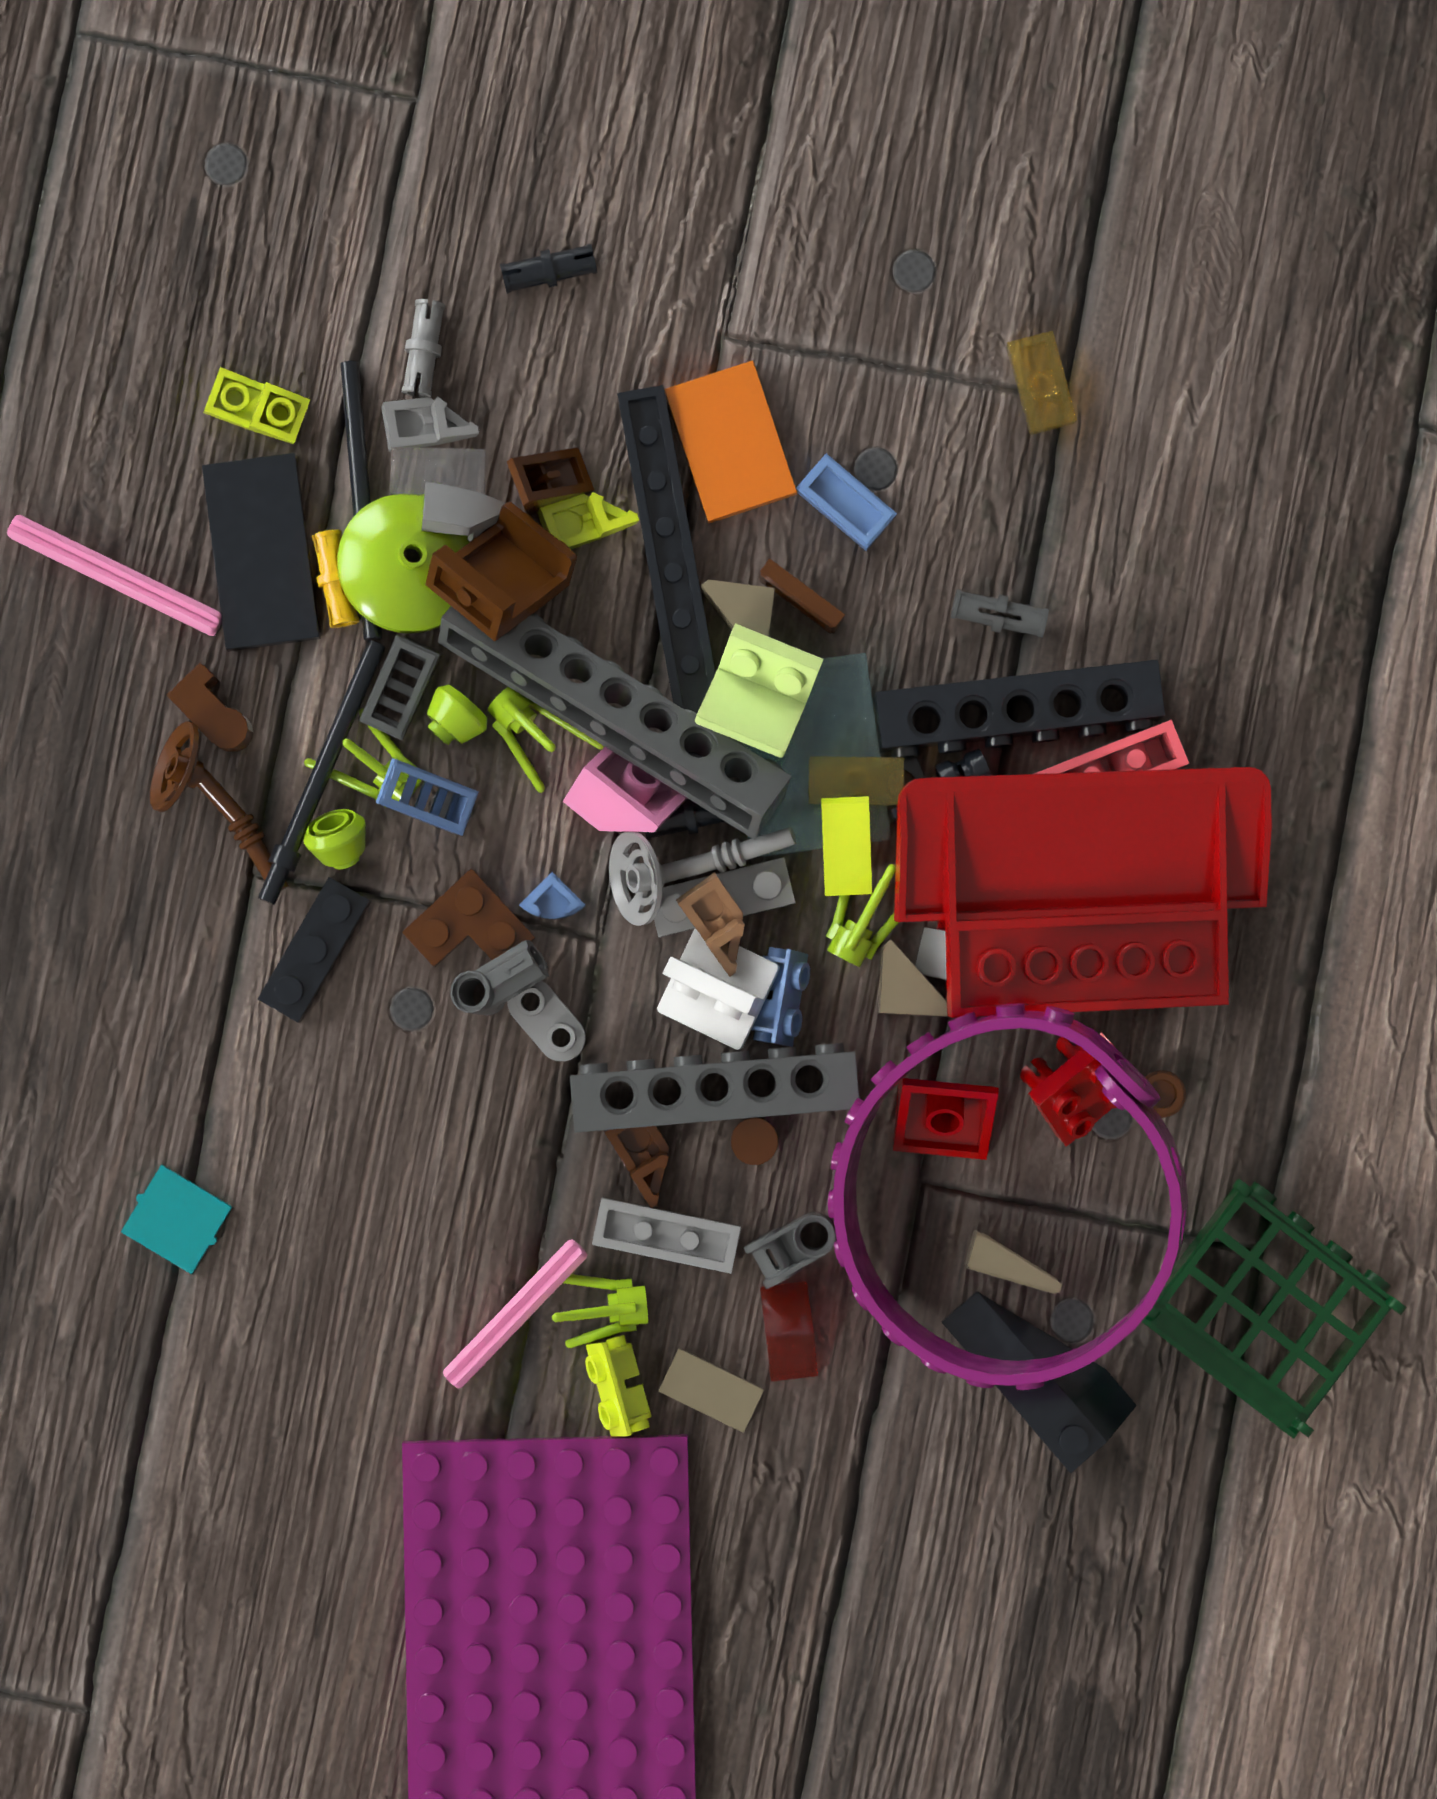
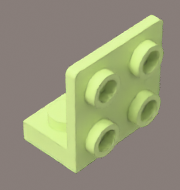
[695,623,824,758]

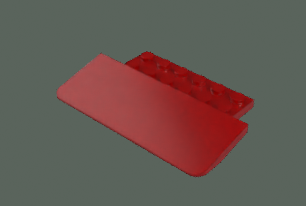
[894,767,1272,1018]

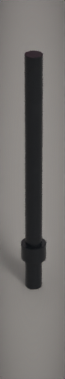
[340,361,382,641]
[258,640,386,905]

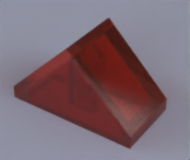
[760,1281,818,1382]

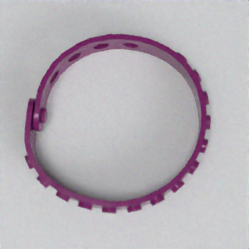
[828,1003,1188,1390]

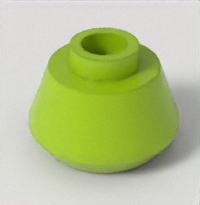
[427,684,488,745]
[303,809,366,870]

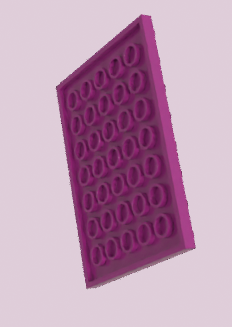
[402,1434,696,1799]

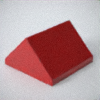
[893,1078,999,1160]

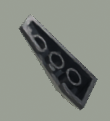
[941,1291,1137,1473]

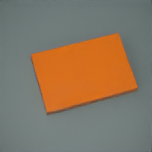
[664,360,797,524]

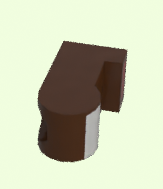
[166,663,253,753]

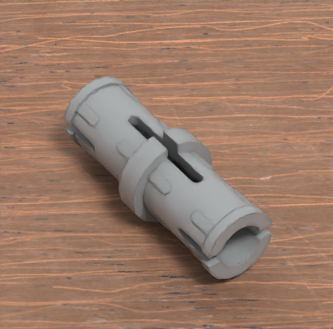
[401,299,445,398]

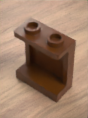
[425,501,577,641]

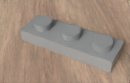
[648,857,796,938]
[592,1197,741,1274]

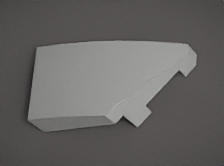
[381,396,479,452]
[422,482,505,542]

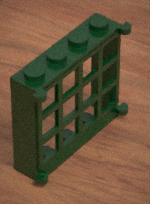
[1141,1178,1407,1439]

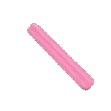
[443,1239,587,1389]

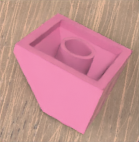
[563,747,688,832]

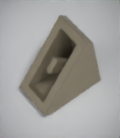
[701,579,775,637]
[878,939,948,1017]

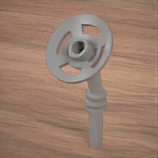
[609,826,797,926]

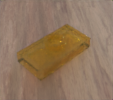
[1006,331,1077,435]
[808,756,904,806]

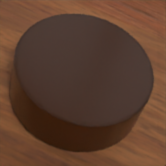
[1144,1070,1186,1118]
[731,1118,778,1165]

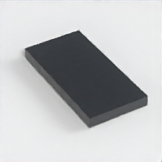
[202,453,321,652]

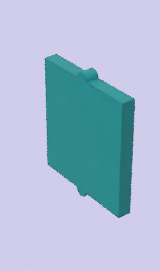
[121,1164,233,1274]

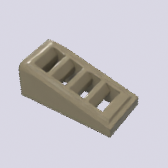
[964,1230,1062,1295]

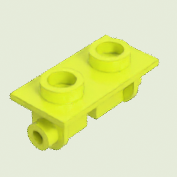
[585,1335,652,1437]

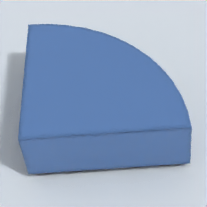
[519,872,586,919]

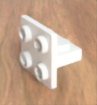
[657,928,780,1050]

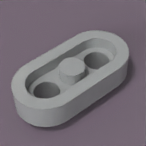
[507,981,586,1061]

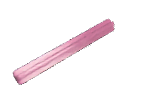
[7,515,222,636]

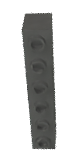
[570,1043,859,1133]

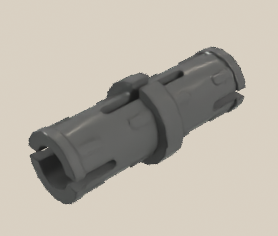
[950,589,1049,638]

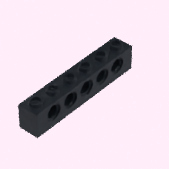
[874,659,1165,759]

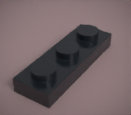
[258,877,371,1023]

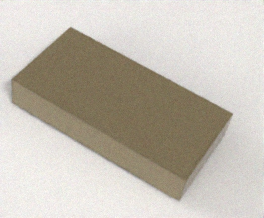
[658,1347,764,1433]

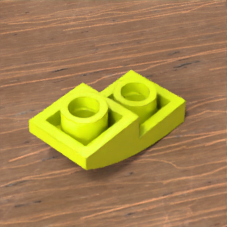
[203,367,310,444]
[821,796,872,896]

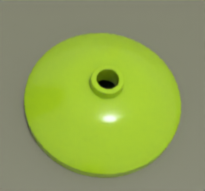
[337,494,470,633]

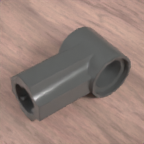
[450,940,549,1016]

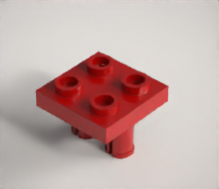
[1020,1032,1117,1147]

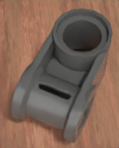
[743,1212,836,1289]

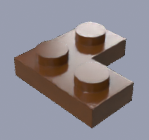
[402,869,536,967]

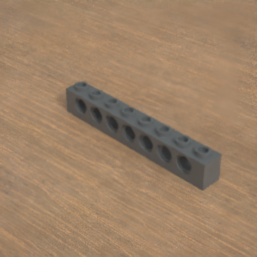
[438,606,792,840]

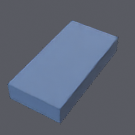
[796,453,897,551]

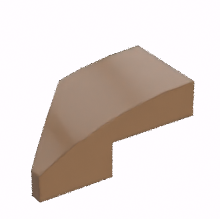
[676,872,745,977]

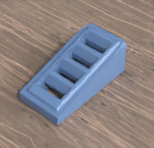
[376,758,479,836]

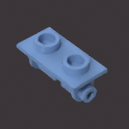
[751,947,810,1047]

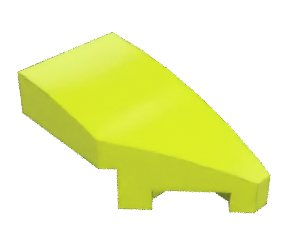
[537,492,640,549]

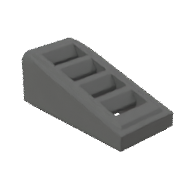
[359,634,443,740]

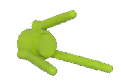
[487,687,605,793]
[304,708,422,808]
[826,864,899,967]
[537,1271,648,1348]

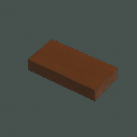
[759,558,845,634]

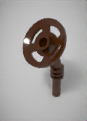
[150,721,289,891]

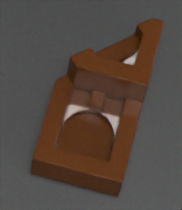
[604,1126,669,1208]

